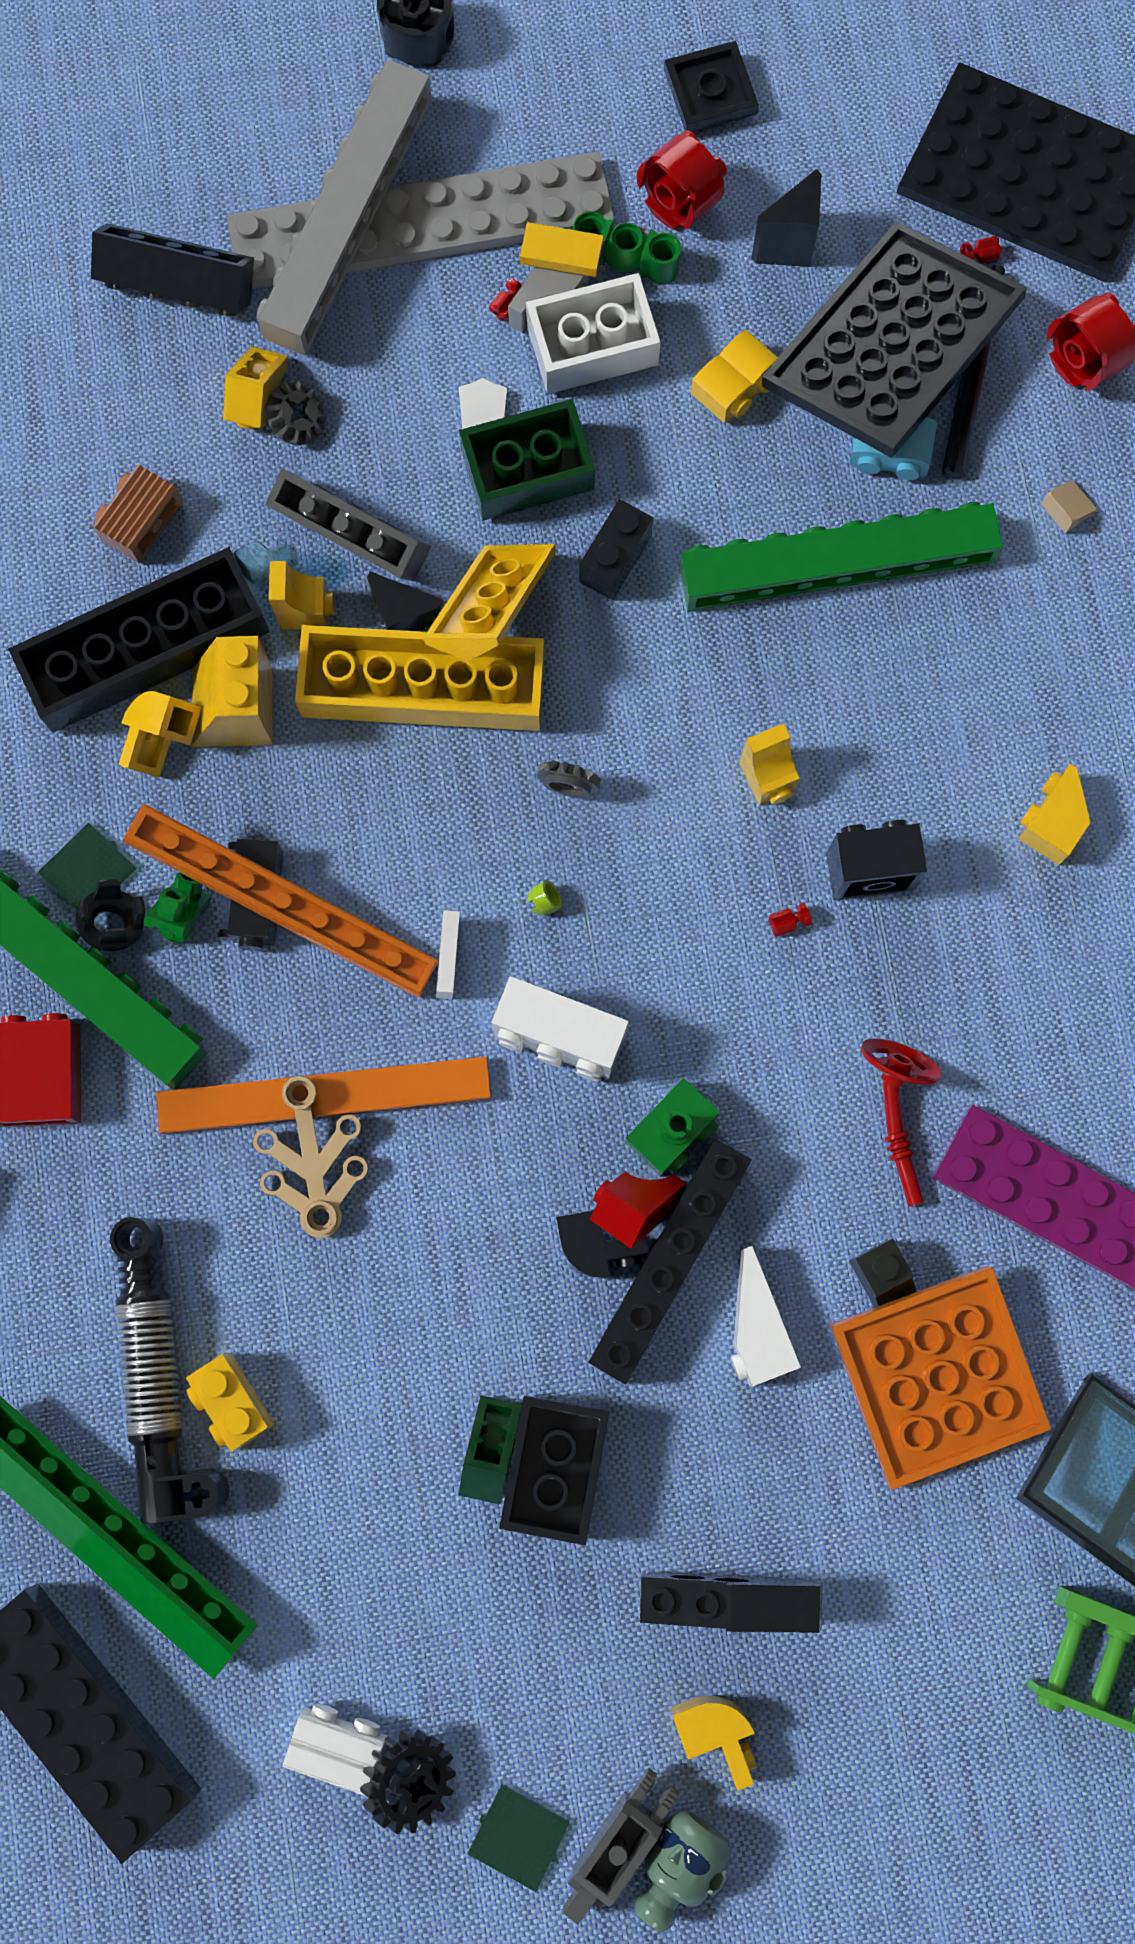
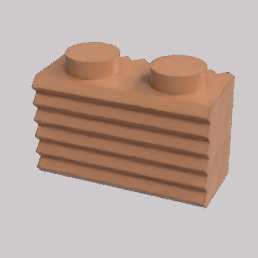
[93,465,183,563]

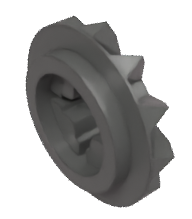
[265,381,327,445]
[536,760,601,798]

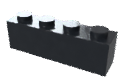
[91,223,254,316]

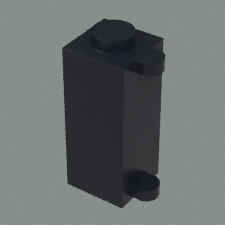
[219,839,284,951]

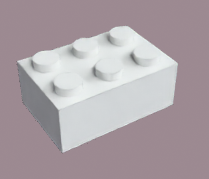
[526,273,660,394]
[491,976,629,1082]

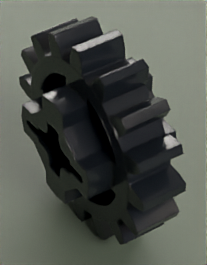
[360,1729,456,1834]

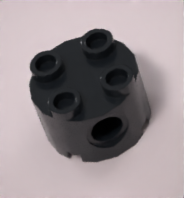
[377,0,455,67]

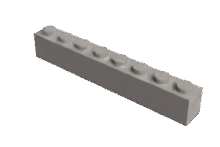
[257,59,432,356]

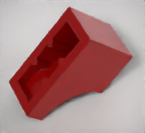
[590,1171,686,1248]

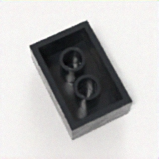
[499,1394,610,1546]

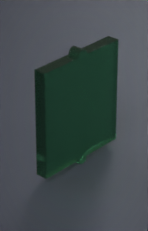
[38,822,137,910]
[467,1783,570,1892]

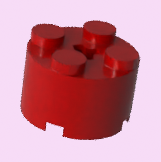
[637,130,727,230]
[1047,293,1135,390]

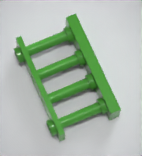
[1026,1586,1135,1734]

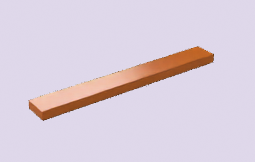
[123,803,439,998]
[156,1057,491,1134]

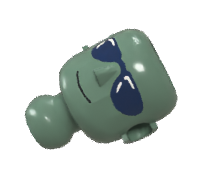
[635,1811,731,1932]

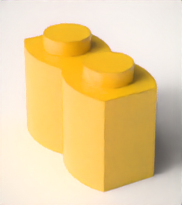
[691,330,778,423]

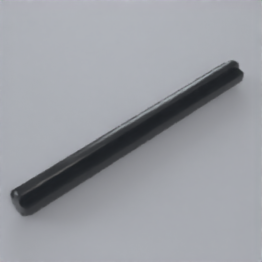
[942,263,1006,479]

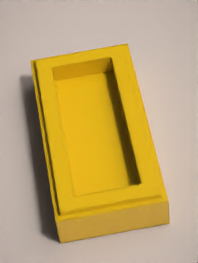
[520,222,603,277]

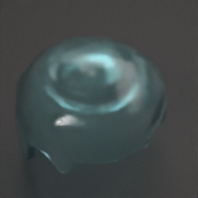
[233,539,299,586]

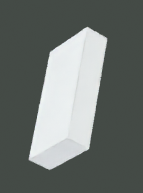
[436,910,460,999]

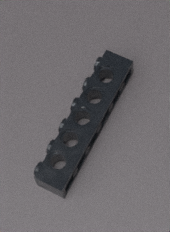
[588,1139,752,1385]

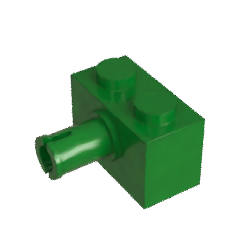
[625,1078,720,1177]

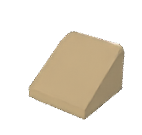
[1041,480,1097,534]

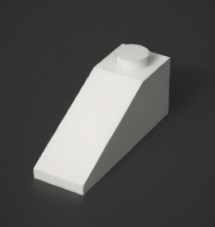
[730,1246,801,1386]

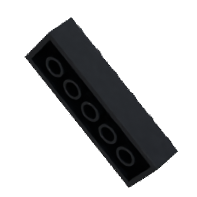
[8,547,270,733]
[0,1583,201,1864]

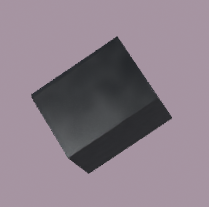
[751,169,822,267]

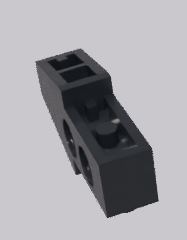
[640,1571,823,1633]

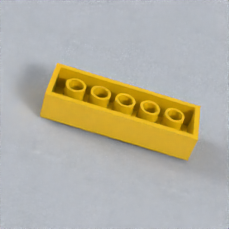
[295,625,545,731]

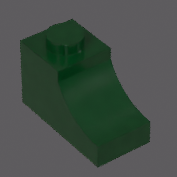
[458,1395,522,1505]

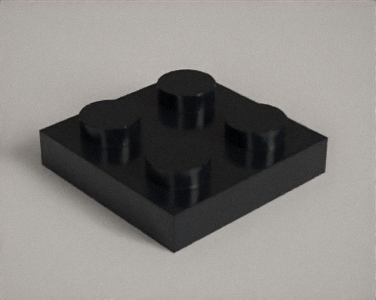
[664,41,759,132]

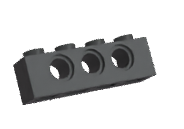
[265,468,431,582]

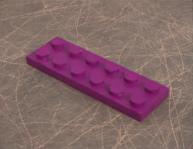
[931,1105,1135,1291]

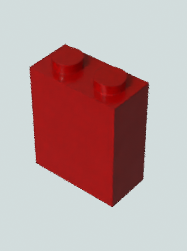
[0,1013,81,1128]

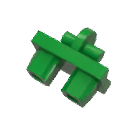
[143,872,212,943]

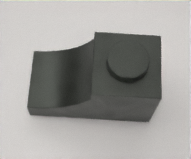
[849,1239,917,1308]

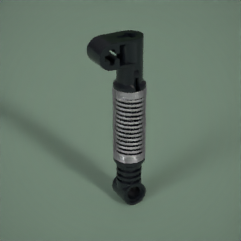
[110,1217,229,1524]

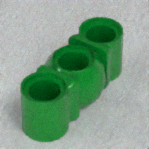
[573,211,681,285]

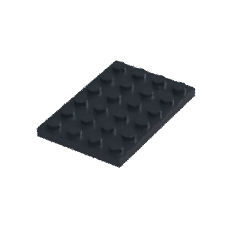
[896,62,1135,282]
[762,221,1027,458]

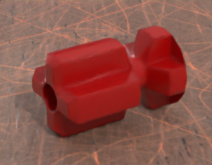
[960,236,1002,264]
[489,278,522,321]
[768,902,812,937]

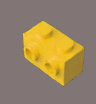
[186,1353,275,1452]

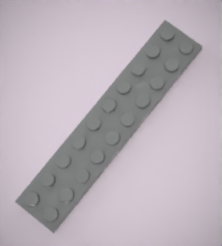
[227,151,614,289]

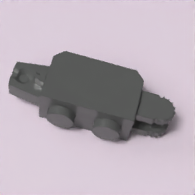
[563,1768,680,1925]

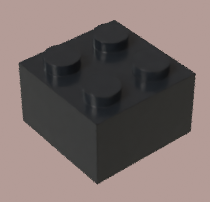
[826,820,927,900]

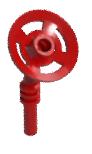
[861,1038,941,1207]

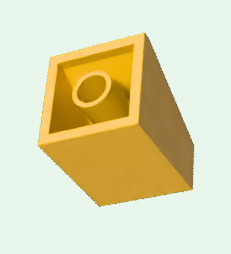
[192,636,273,747]

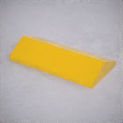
[423,544,557,662]

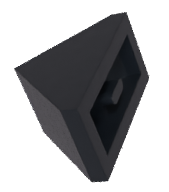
[367,571,444,631]

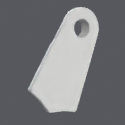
[459,378,507,429]

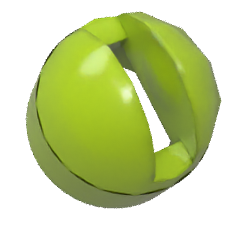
[527,880,562,916]

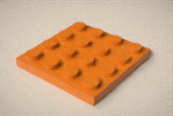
[830,1266,1051,1490]

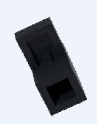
[556,1210,649,1279]

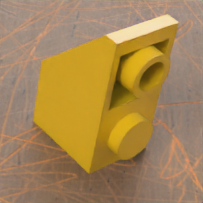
[1018,763,1091,865]

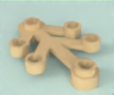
[253,1076,369,1238]

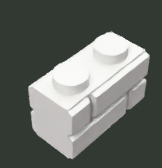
[282,1703,387,1796]

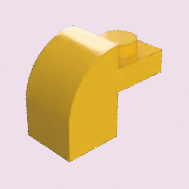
[118,691,202,778]
[670,1695,757,1791]

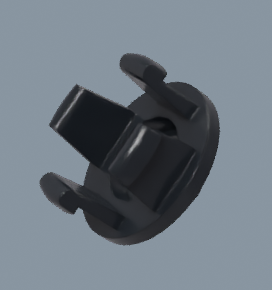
[75,879,145,951]

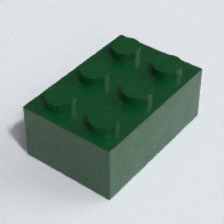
[459,398,596,521]

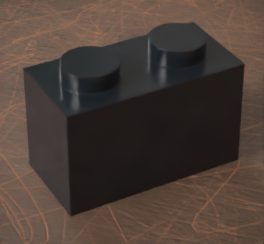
[579,499,654,600]

